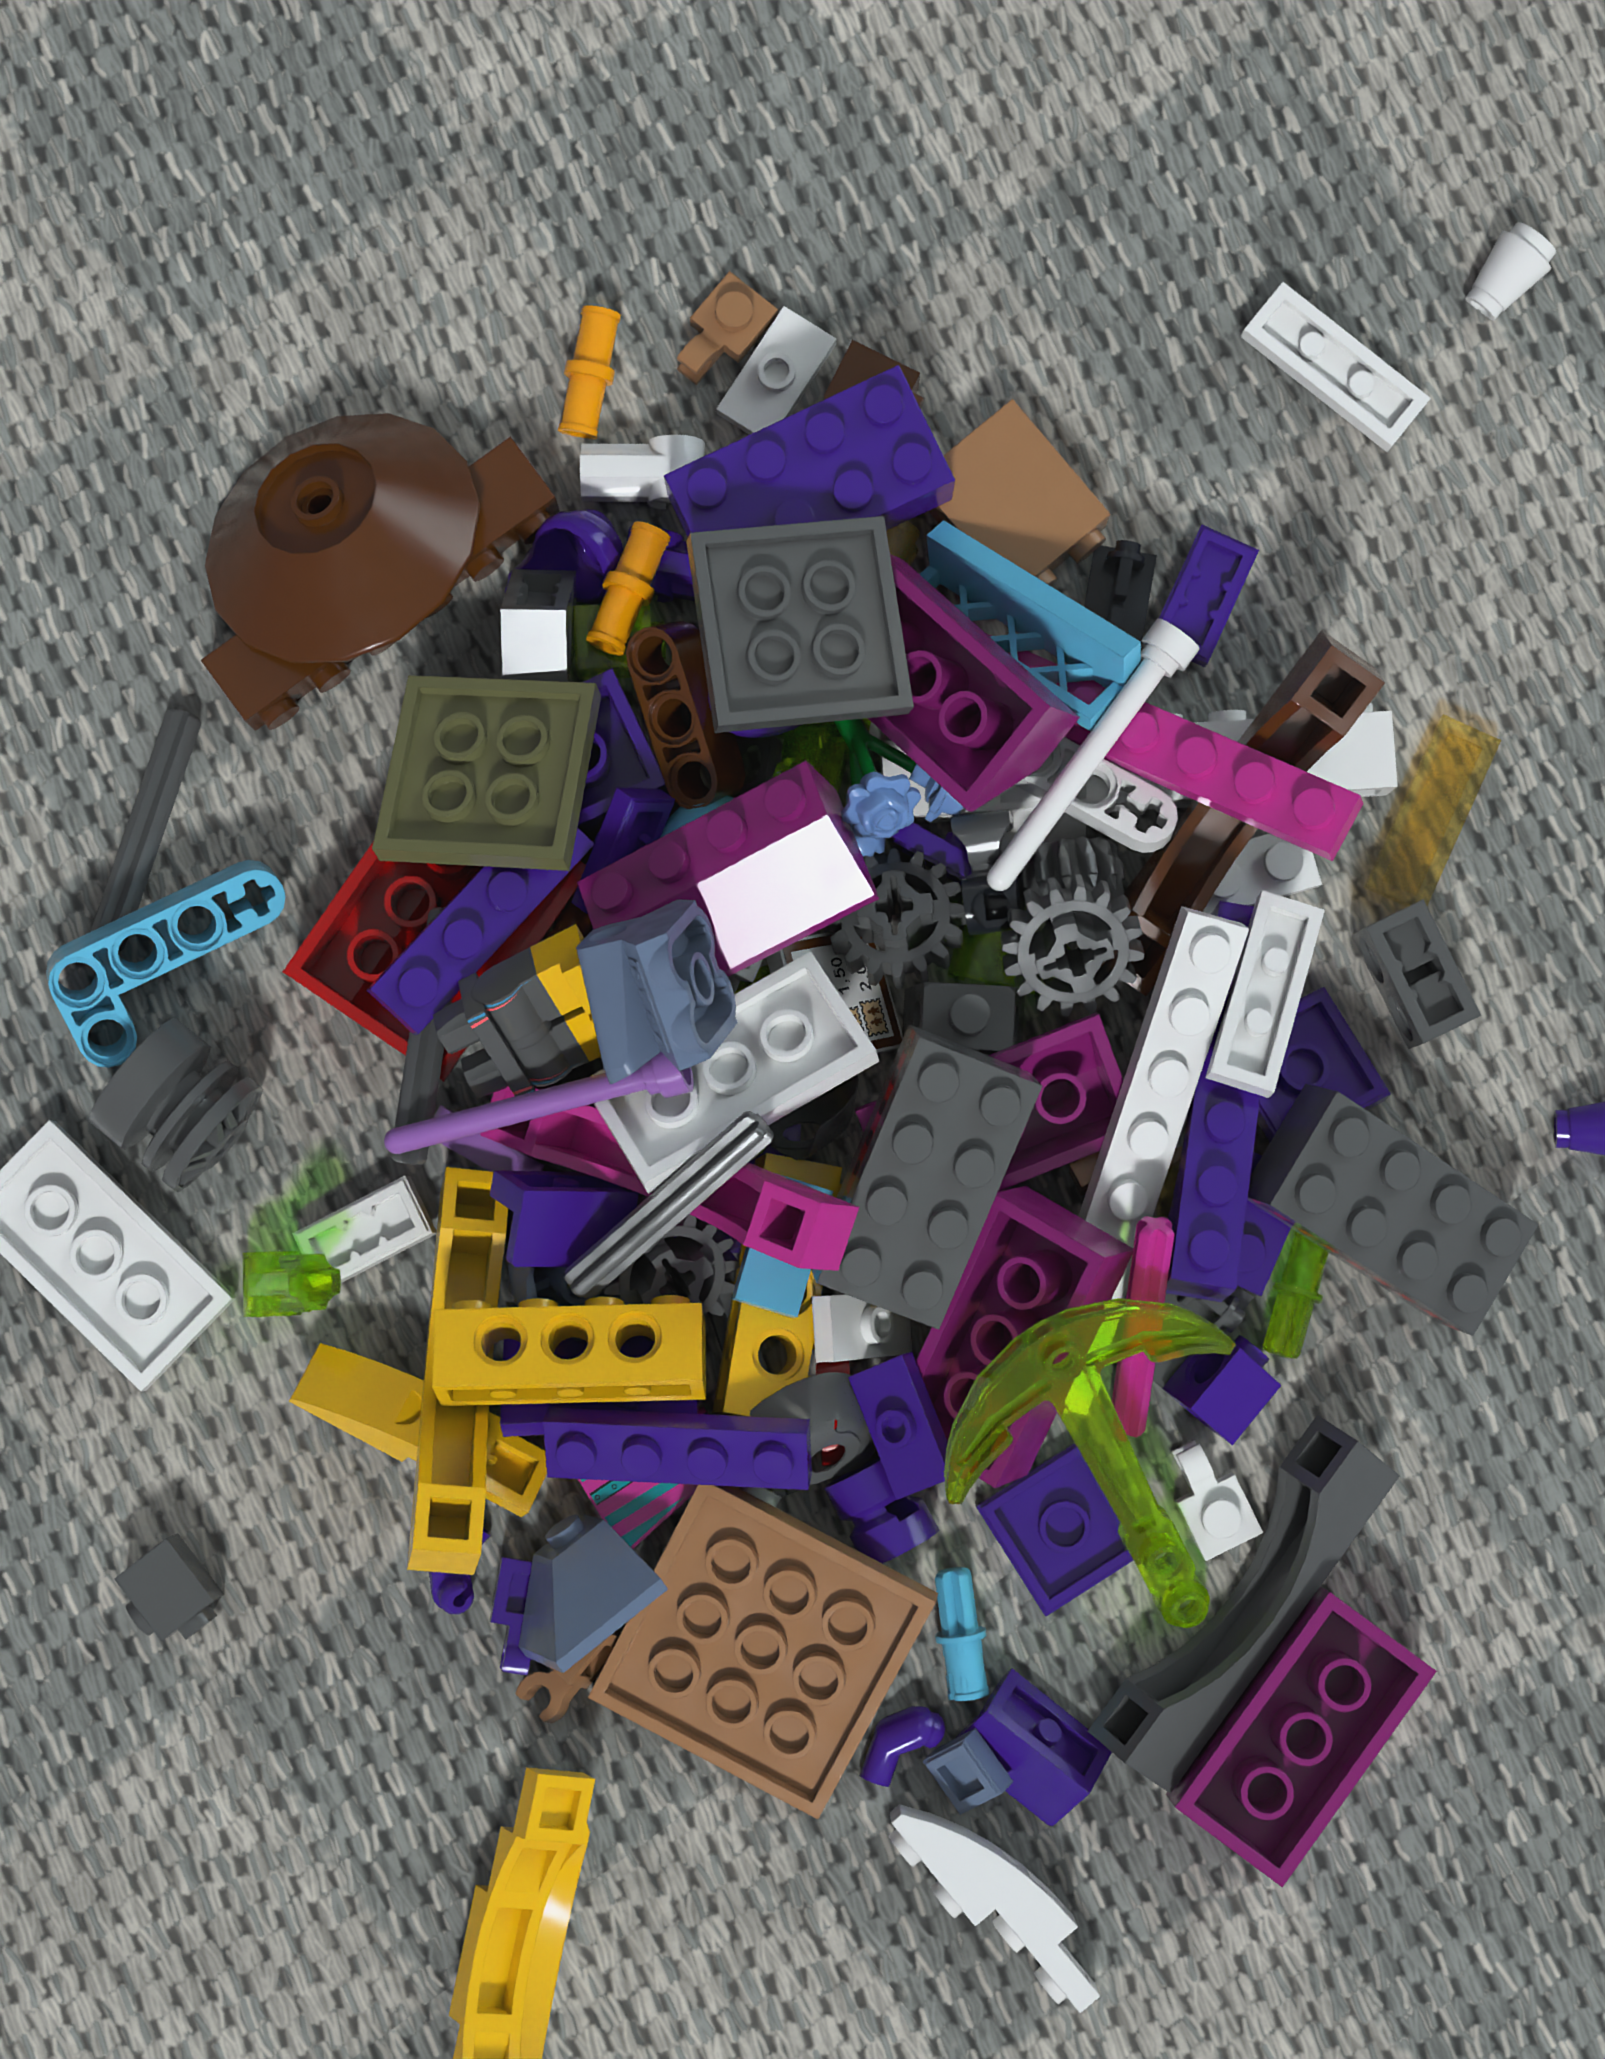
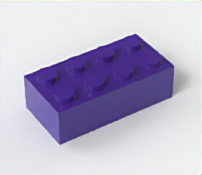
[664,365,955,537]

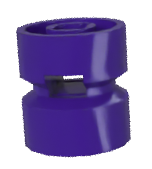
[824,1456,940,1564]

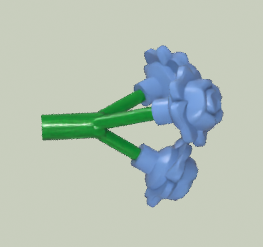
[834,719,964,857]

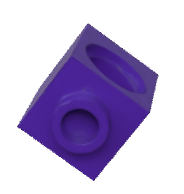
[1162,1329,1282,1446]

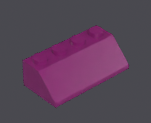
[868,554,1080,812]
[577,761,879,977]
[854,1012,1123,1191]

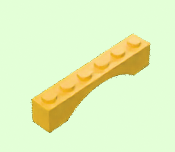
[407,1167,508,1575]

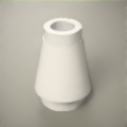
[1465,222,1556,321]

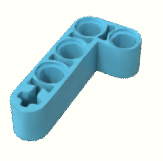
[46,860,286,1068]

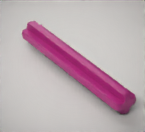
[1109,1216,1175,1438]

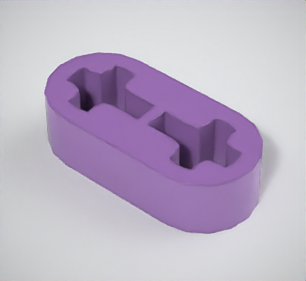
[433,1105,545,1172]

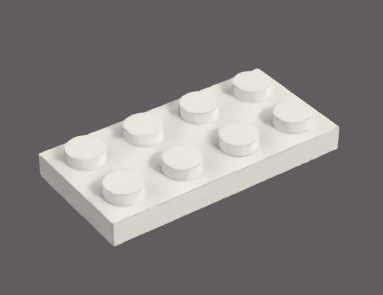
[590,951,879,1194]
[0,1120,236,1392]

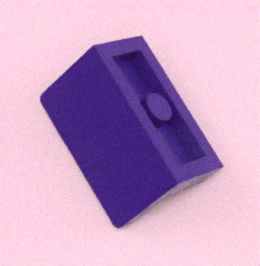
[490,1170,639,1267]
[956,1668,1112,1826]

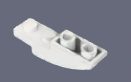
[889,1804,1100,2013]

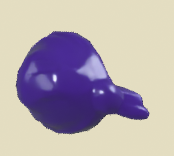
[504,509,623,604]

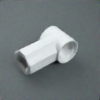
[580,435,705,509]

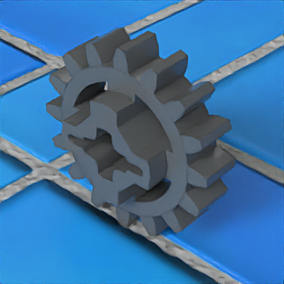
[827,849,966,989]
[1000,874,1144,1017]
[602,1214,740,1343]

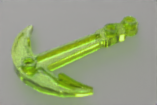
[944,1298,1236,1628]

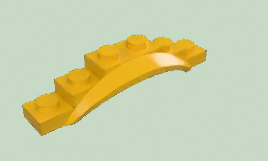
[449,1767,595,2059]

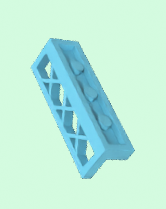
[920,520,1141,732]

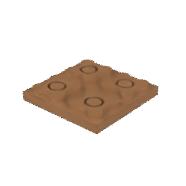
[588,1485,938,1819]

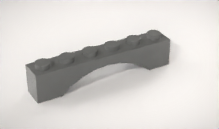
[1088,1415,1400,1794]

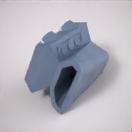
[576,900,738,1084]

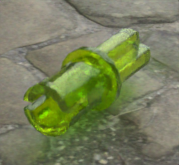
[1263,1230,1329,1359]

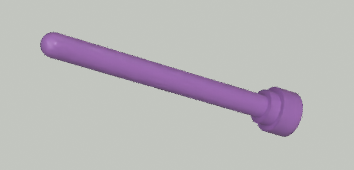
[384,1052,694,1154]

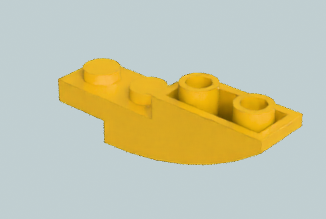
[289,1343,547,1517]

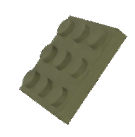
[372,675,601,871]

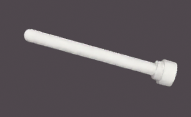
[987,618,1200,891]

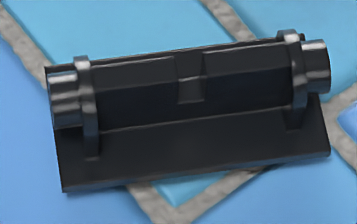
[1084,540,1157,644]

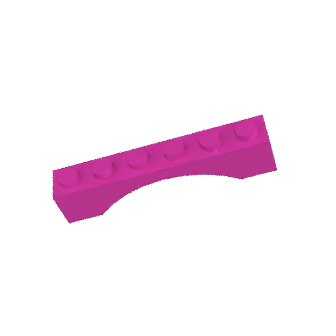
[480,1084,859,1271]

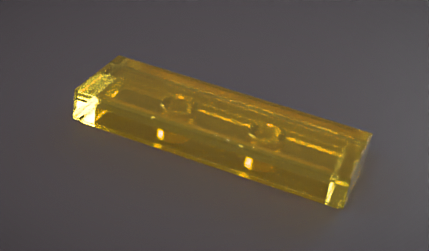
[1363,714,1501,907]

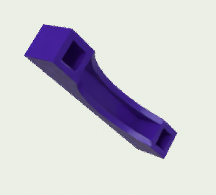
[1166,901,1260,1302]

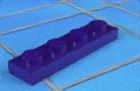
[366,827,594,1035]
[543,1407,812,1490]

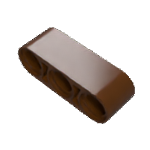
[626,621,746,809]

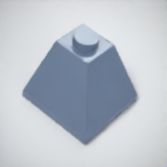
[519,1514,668,1673]

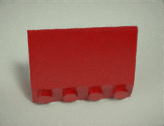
[282,841,586,1082]

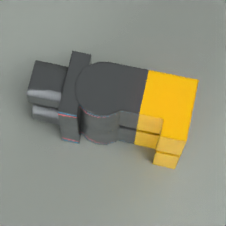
[433,924,601,1099]

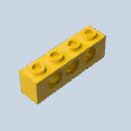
[712,1153,842,1416]
[432,1295,706,1406]

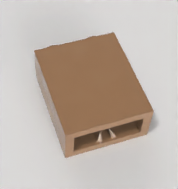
[929,399,1111,586]

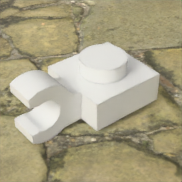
[1171,1440,1263,1561]

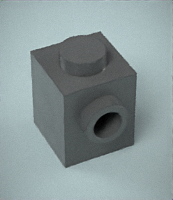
[114,1533,224,1641]

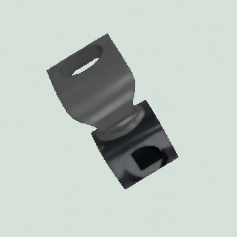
[951,809,1021,936]

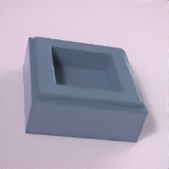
[923,1728,1013,1815]

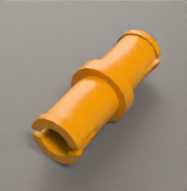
[558,305,621,440]
[586,521,671,656]

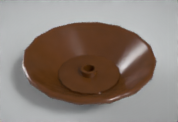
[205,413,481,663]

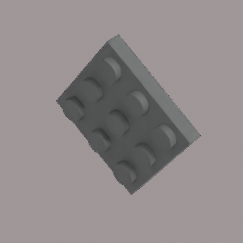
[686,516,914,733]

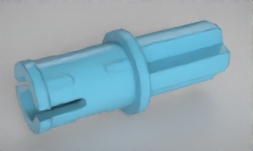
[935,1567,989,1701]

